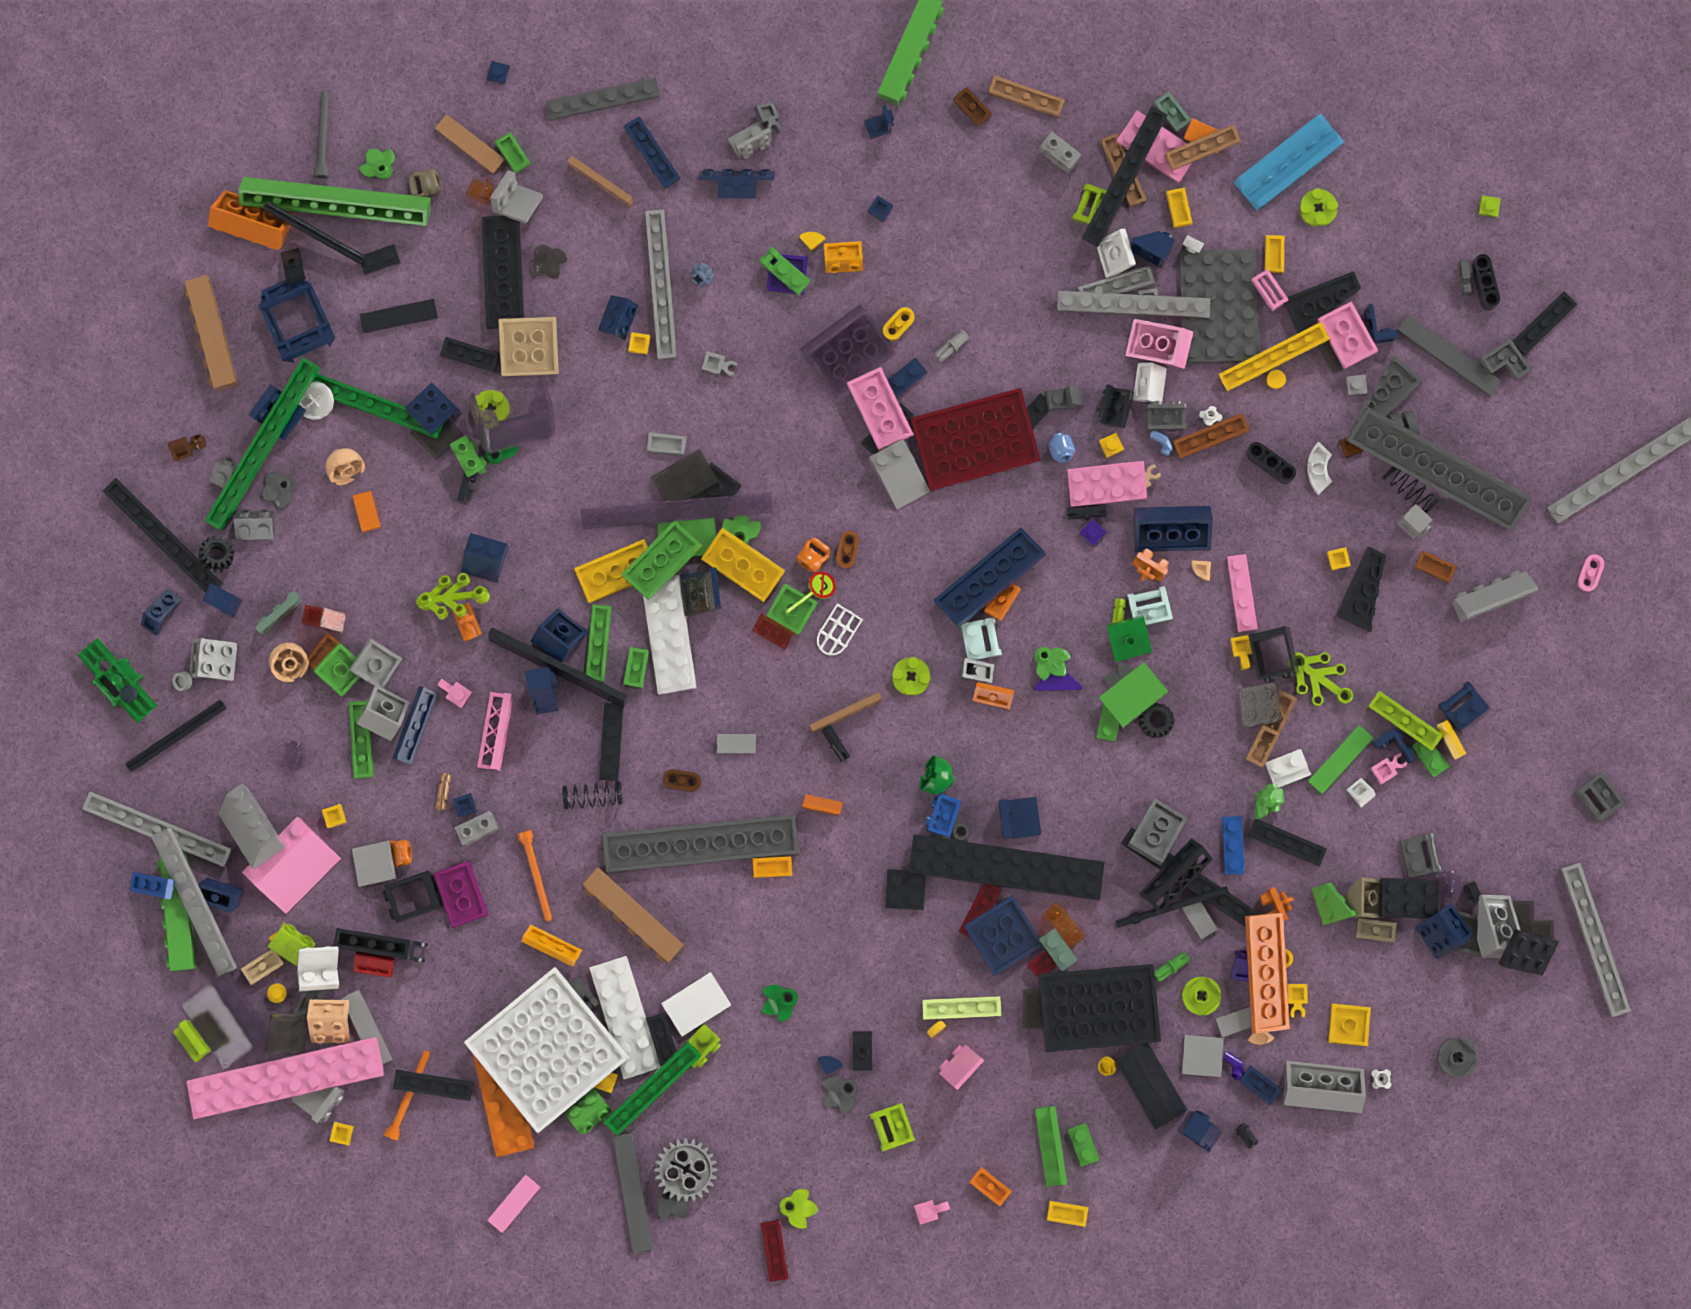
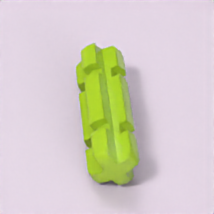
[1111,598,1126,624]

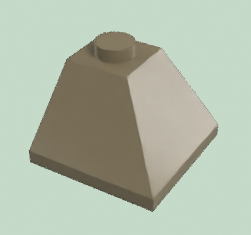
[1343,877,1385,919]

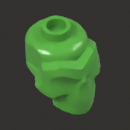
[1254,784,1285,819]

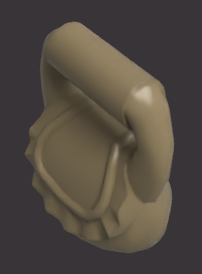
[408,169,441,197]

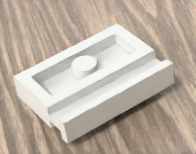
[1265,749,1311,788]

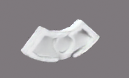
[1307,441,1332,495]

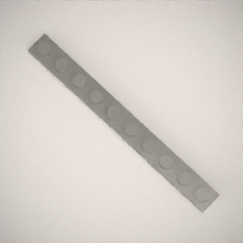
[1547,417,1691,524]

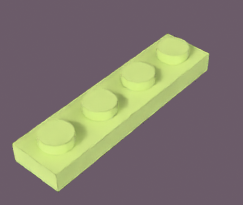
[922,996,1001,1020]

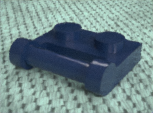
[1438,681,1490,732]

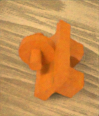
[1131,548,1169,583]
[452,603,482,642]
[1259,887,1294,921]

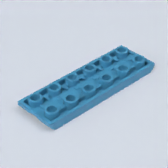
[1233,114,1345,211]

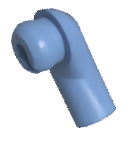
[1150,430,1173,456]

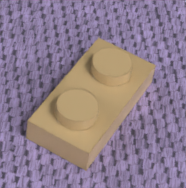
[241,950,285,985]

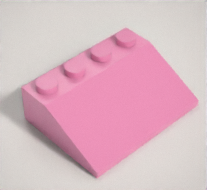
[242,817,341,914]

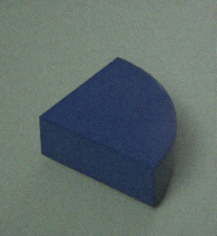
[817,1056,843,1075]

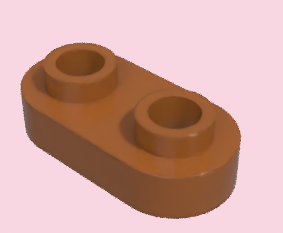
[836,531,859,569]

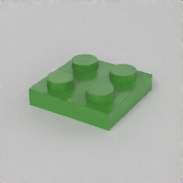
[766,584,818,636]
[313,642,360,696]

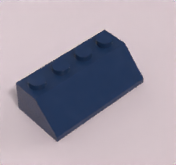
[1133,506,1213,552]

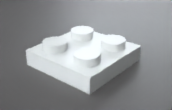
[1097,229,1136,278]

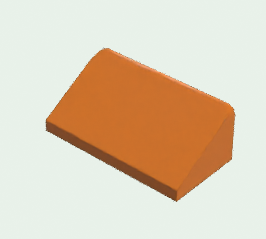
[1184,118,1219,153]
[802,794,843,816]

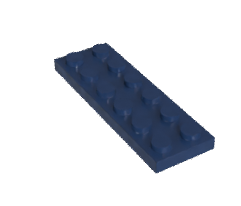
[934,528,1046,628]

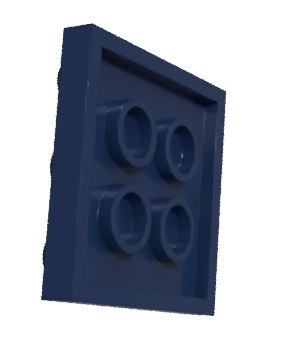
[963,895,1043,976]

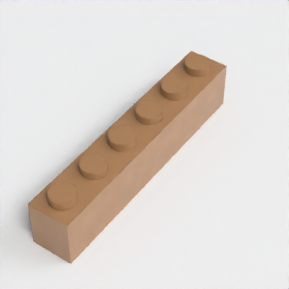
[184,275,239,392]
[582,867,685,963]

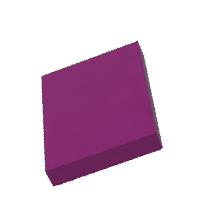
[433,861,489,928]

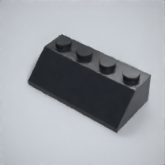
[1115,1043,1187,1130]

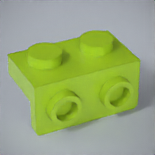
[267,922,316,967]

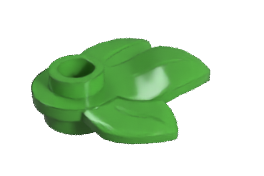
[359,149,395,180]
[723,510,761,544]
[1034,647,1070,681]

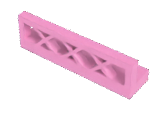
[477,692,513,771]

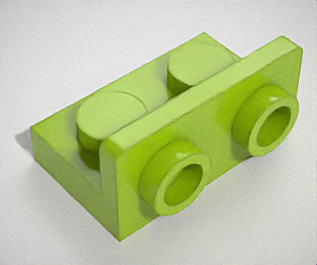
[173,1020,212,1062]
[689,1024,721,1068]

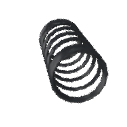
[1382,466,1440,514]
[562,781,623,810]

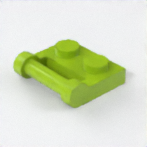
[1072,184,1107,225]
[869,1103,915,1152]

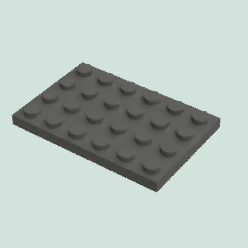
[1179,249,1259,363]

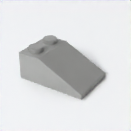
[869,439,930,510]
[1477,895,1520,958]

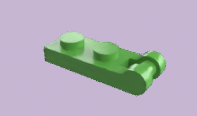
[759,247,811,296]

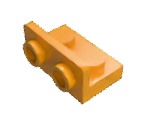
[824,241,863,273]

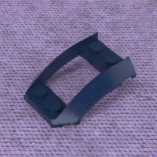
[258,280,335,363]

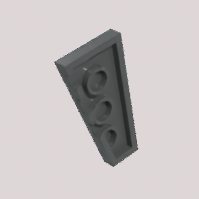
[1355,355,1422,422]

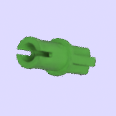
[1154,951,1191,982]

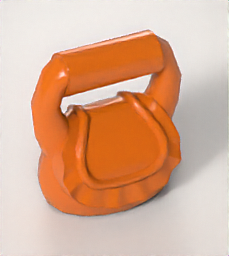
[796,538,831,572]
[390,840,412,868]

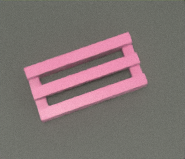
[1251,269,1289,311]

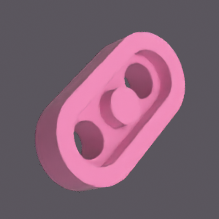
[1577,554,1604,592]

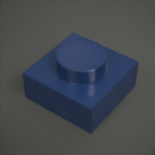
[486,61,510,85]
[867,195,893,222]
[453,793,478,818]

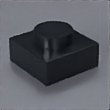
[1464,881,1481,903]

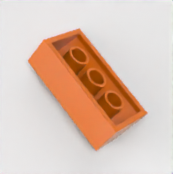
[208,190,295,250]

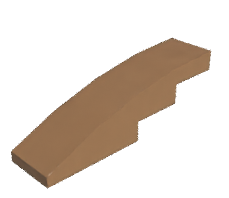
[1246,690,1297,768]

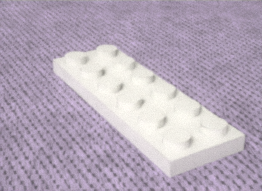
[643,575,697,695]
[590,956,661,1079]

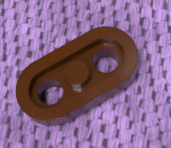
[663,769,701,792]

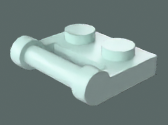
[1127,586,1173,625]
[961,617,1002,660]

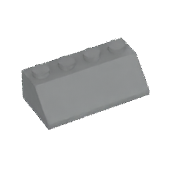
[1452,570,1539,622]
[218,784,285,870]
[1283,1061,1366,1113]

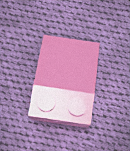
[1125,319,1193,369]
[939,1044,984,1090]

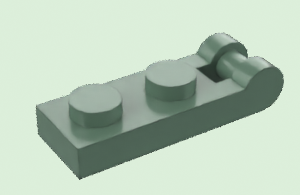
[255,592,301,635]

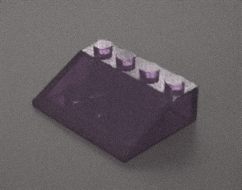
[799,305,896,399]
[182,972,273,1070]

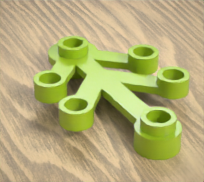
[416,573,490,620]
[1288,652,1353,706]

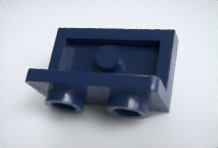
[598,295,638,340]

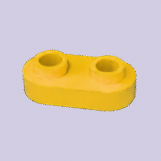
[883,307,915,341]

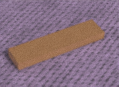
[988,75,1065,118]
[435,114,506,175]
[1164,124,1241,172]
[1100,133,1147,208]
[567,156,634,208]
[809,692,882,733]

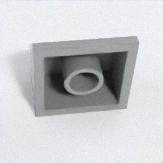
[357,685,410,741]

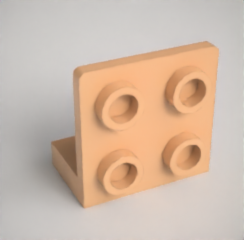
[307,1000,350,1044]

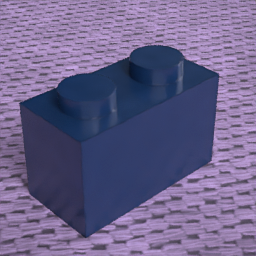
[198,877,243,913]

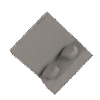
[728,122,772,159]
[490,170,543,223]
[189,638,237,681]

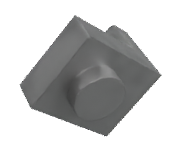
[209,456,239,488]

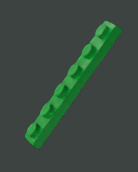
[604,1041,702,1136]

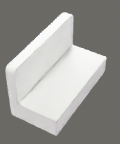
[1133,362,1167,402]

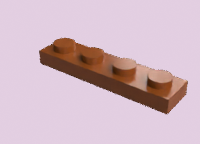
[1172,413,1250,460]

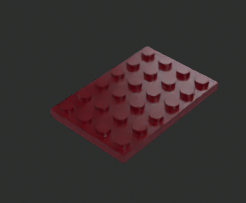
[911,388,1041,492]

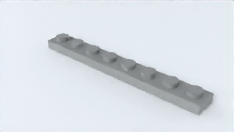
[645,209,677,360]
[1057,291,1211,318]
[82,792,233,867]
[151,827,237,976]
[1560,863,1631,1017]

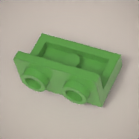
[450,435,487,477]
[564,1088,612,1135]

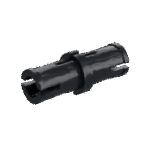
[1067,504,1107,520]

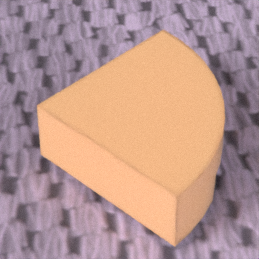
[1191,560,1211,581]
[1247,1032,1274,1045]

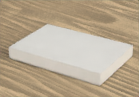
[661,972,731,1036]

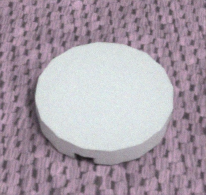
[299,382,334,420]

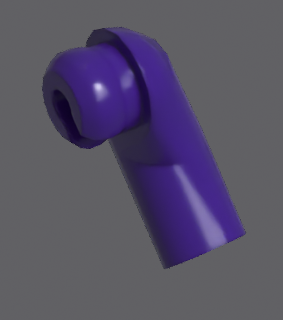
[1223,1052,1245,1080]

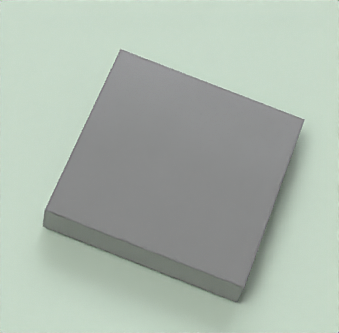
[349,638,402,688]
[352,841,396,887]
[1182,1035,1224,1077]

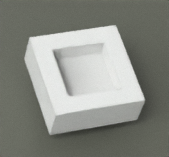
[1183,235,1204,253]

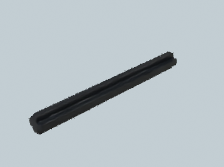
[263,201,365,264]
[126,700,226,771]

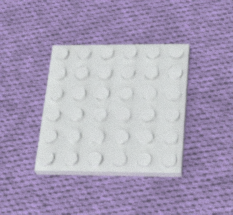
[464,967,629,1133]

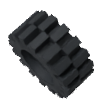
[198,535,234,573]
[1139,703,1175,738]

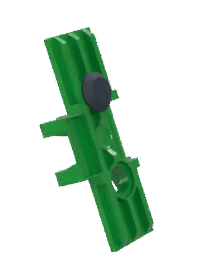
[77,637,158,724]

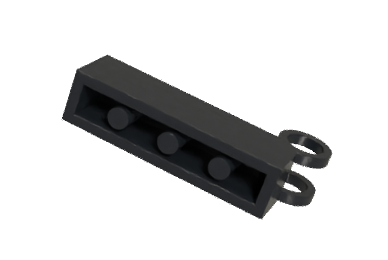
[333,928,428,963]

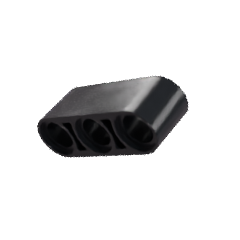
[1471,254,1500,311]
[1246,442,1296,484]

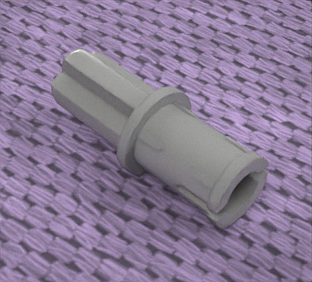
[935,329,969,362]

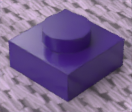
[1079,519,1106,546]

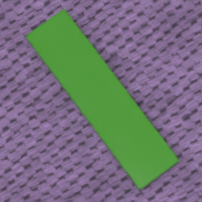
[585,604,612,682]
[349,701,374,779]
[1307,725,1374,794]

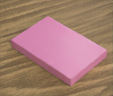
[1317,301,1378,369]

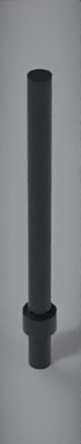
[1116,886,1229,928]

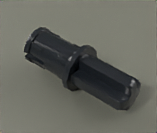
[822,725,850,763]

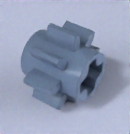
[689,262,714,287]

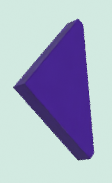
[1033,672,1083,691]

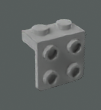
[292,1086,345,1123]

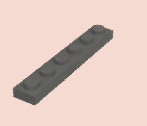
[546,78,660,121]

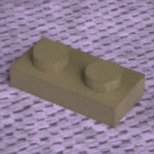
[1355,918,1397,943]

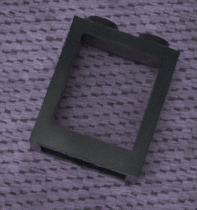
[1248,626,1299,683]
[383,870,442,923]

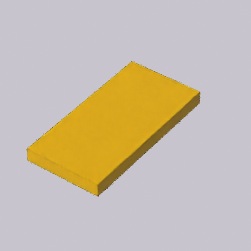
[701,527,786,602]
[574,539,648,603]

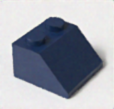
[1130,231,1175,268]
[461,533,509,583]
[531,609,588,662]

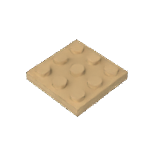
[499,317,559,376]

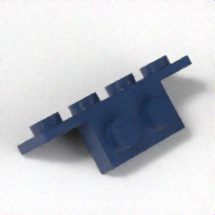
[699,169,775,199]

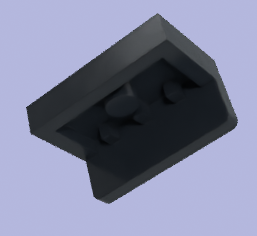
[1097,384,1134,429]

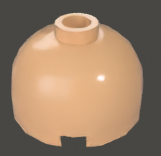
[325,448,365,485]
[269,642,309,682]

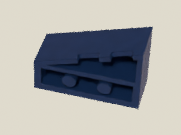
[525,667,559,715]
[1177,1110,1222,1152]

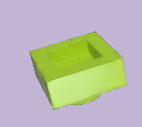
[1478,195,1501,218]

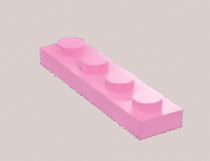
[1227,554,1258,632]

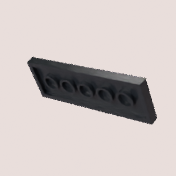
[481,216,525,329]

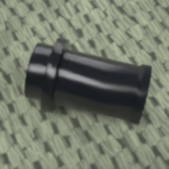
[1235,1123,1259,1149]

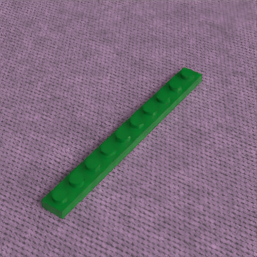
[204,357,320,531]

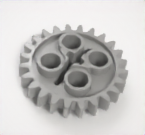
[653,1138,718,1203]

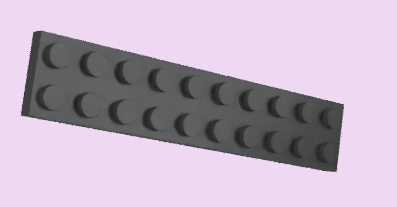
[1347,406,1532,531]
[603,815,799,873]

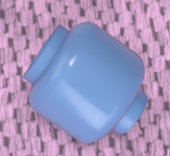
[1048,433,1075,463]

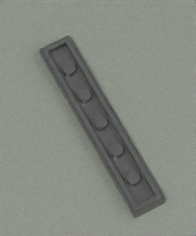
[1397,315,1501,397]
[613,1133,653,1253]

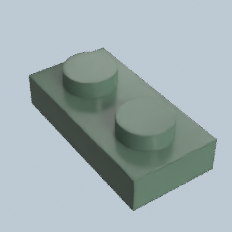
[1154,91,1191,133]
[1039,928,1078,971]

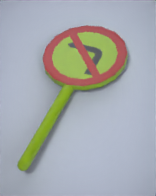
[786,571,836,613]

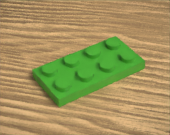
[621,521,702,601]

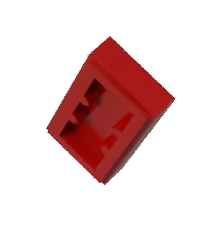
[353,951,395,978]

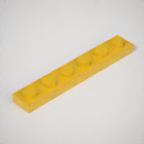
[1219,322,1330,392]

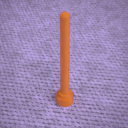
[517,830,552,922]
[383,1050,430,1141]

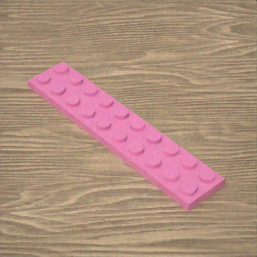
[187,1037,385,1119]

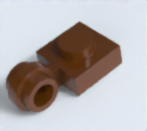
[168,434,206,461]

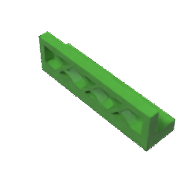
[1035,1106,1067,1187]

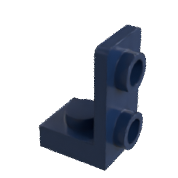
[864,105,894,139]
[1364,303,1398,344]
[141,589,181,635]
[1372,728,1415,764]

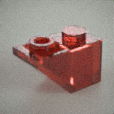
[301,605,346,633]

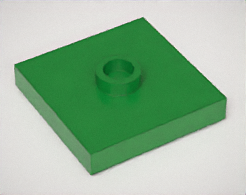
[1106,615,1152,662]

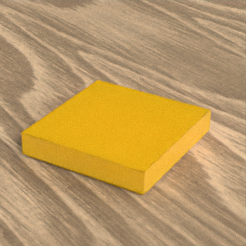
[1328,1004,1371,1046]

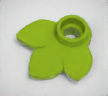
[780,1189,819,1229]

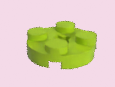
[1300,188,1338,227]
[471,390,510,428]
[892,657,930,696]
[1182,977,1221,1015]

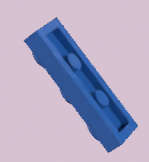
[1222,816,1244,875]
[130,872,174,899]

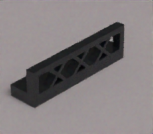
[1139,838,1213,915]

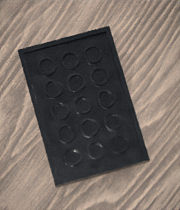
[1038,964,1161,1052]

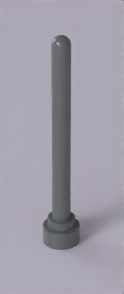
[313,91,329,179]

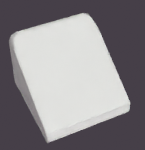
[1347,778,1376,807]

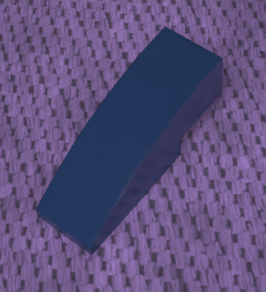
[203,583,242,617]

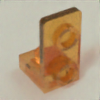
[465,178,494,205]
[1042,902,1085,948]

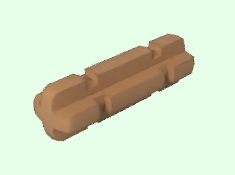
[435,773,452,811]

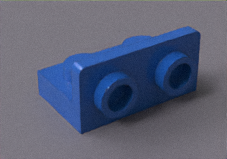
[925,793,961,838]

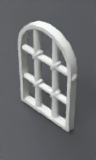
[817,603,863,656]

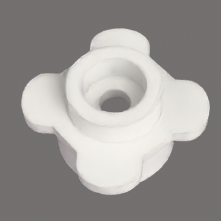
[1199,406,1222,426]
[1371,1069,1391,1089]

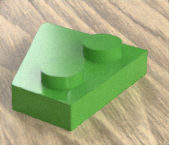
[1311,882,1357,925]

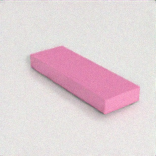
[488,1175,541,1233]

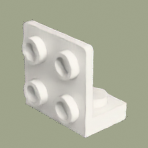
[297,946,339,991]

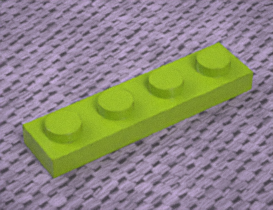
[1368,691,1444,751]

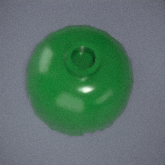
[919,755,954,795]

